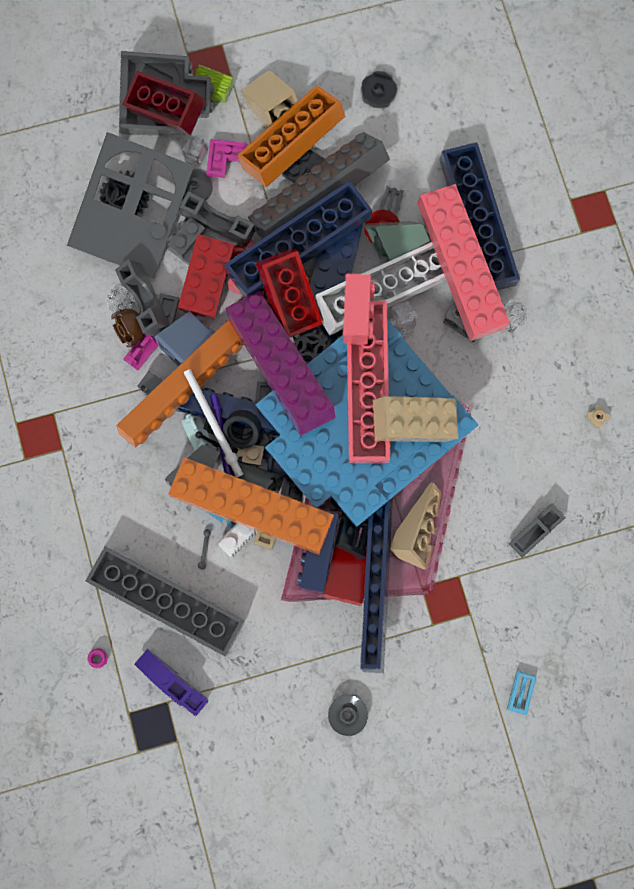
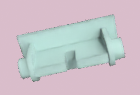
[181,413,213,451]

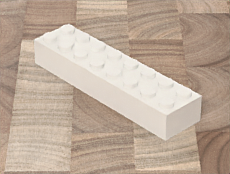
[314,242,446,336]

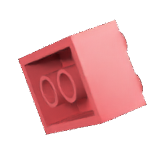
[343,274,375,345]

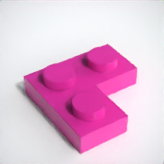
[206,139,247,178]

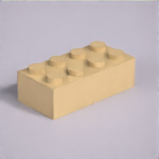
[373,396,458,442]

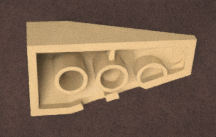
[390,482,442,570]

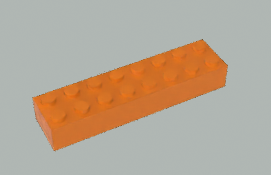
[168,457,334,555]

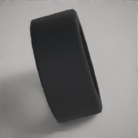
[222,410,262,449]

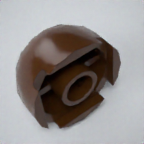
[111,309,145,348]

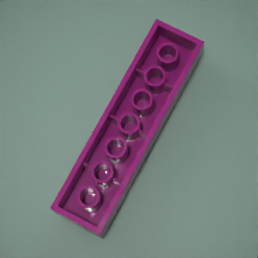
[225,291,336,436]

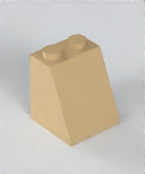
[241,70,298,128]

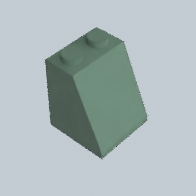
[365,221,430,261]

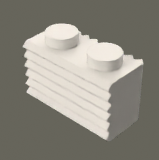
[217,524,257,558]

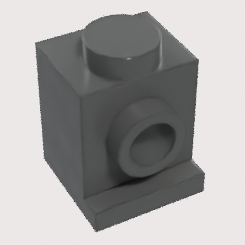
[137,371,163,395]

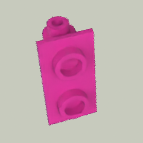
[123,334,158,371]

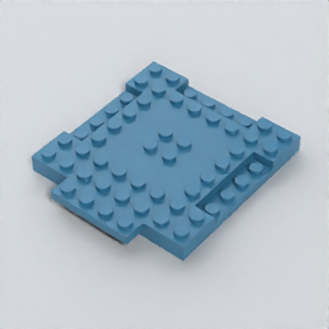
[256,318,479,527]

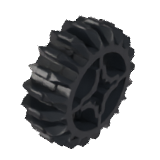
[100,170,150,216]

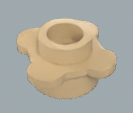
[587,405,610,428]

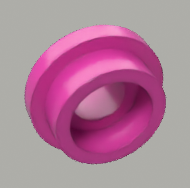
[87,648,108,668]

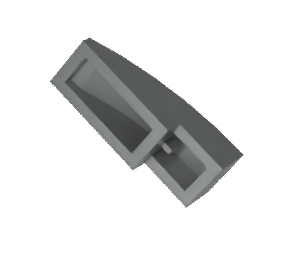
[509,503,566,558]

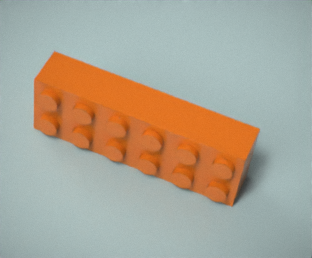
[237,85,346,187]

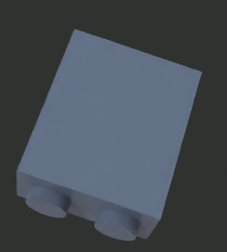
[155,311,215,366]

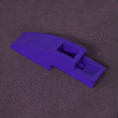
[134,648,209,717]

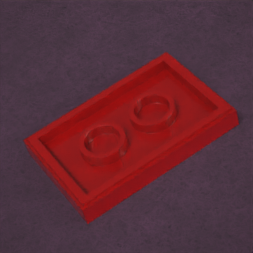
[323,546,367,606]

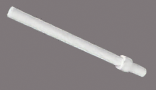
[184,369,243,477]

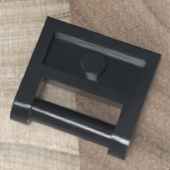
[335,512,369,560]

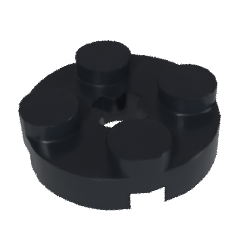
[361,71,397,108]

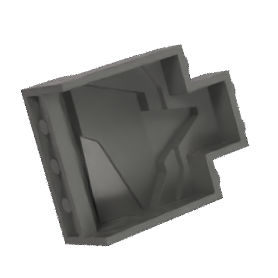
[119,51,214,136]

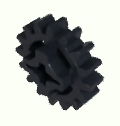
[293,329,330,364]

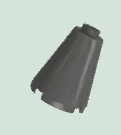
[231,462,283,493]

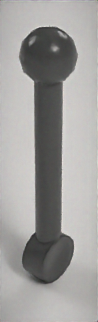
[198,529,211,570]

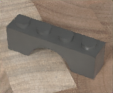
[179,192,255,247]
[115,260,170,337]

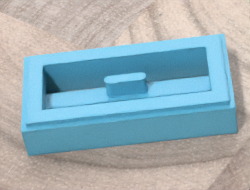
[507,671,537,715]

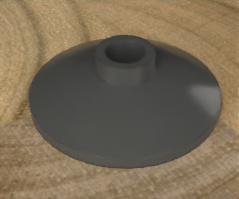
[182,169,212,201]
[328,695,368,736]

